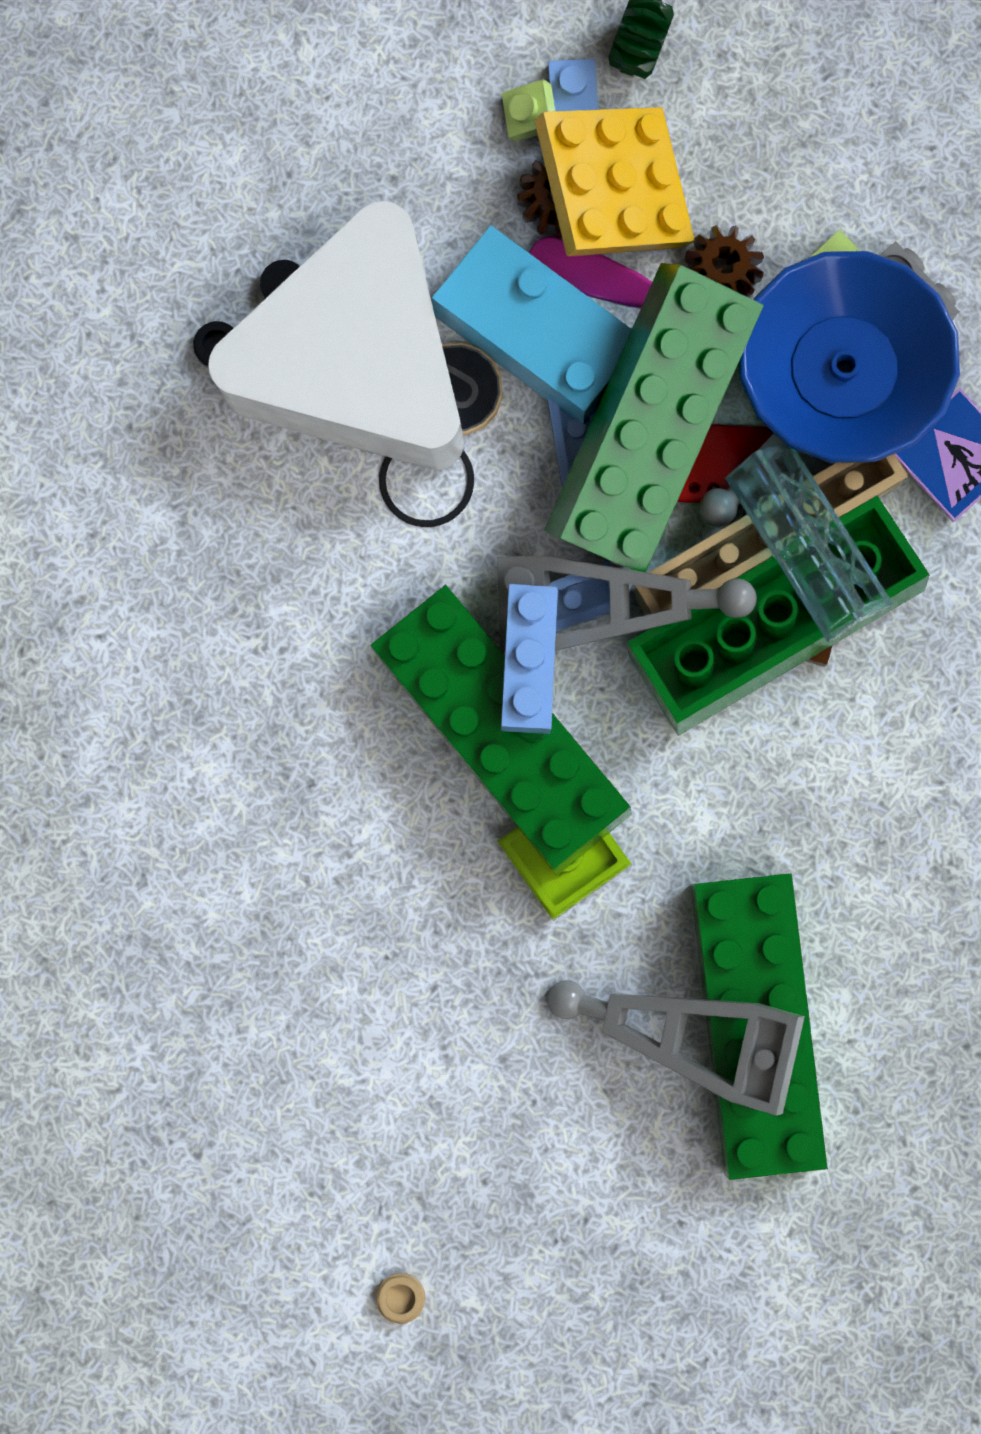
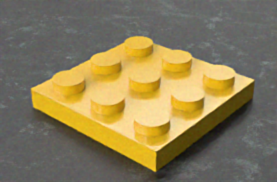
[534,107,694,256]

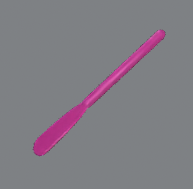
[529,236,840,365]

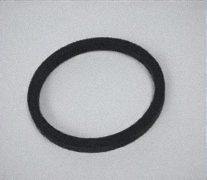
[379,450,474,527]

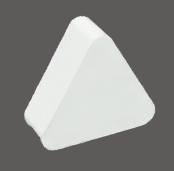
[209,201,464,470]

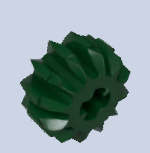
[608,0,674,79]

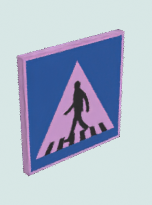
[895,388,981,522]

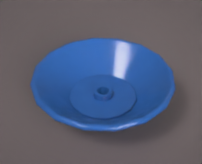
[739,251,960,463]

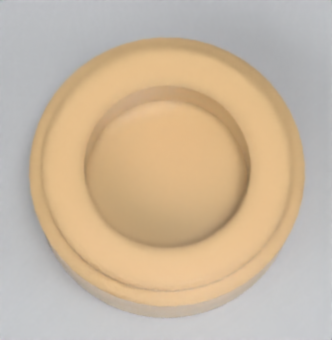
[376,1272,425,1324]

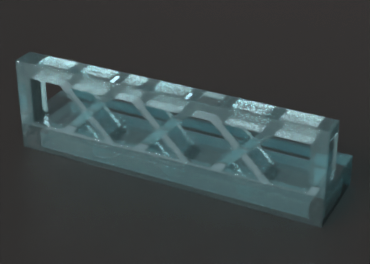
[725,443,893,642]

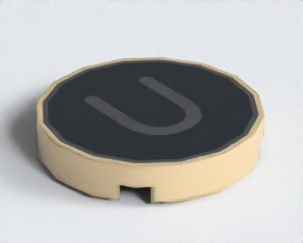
[442,343,503,436]

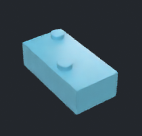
[432,225,632,424]

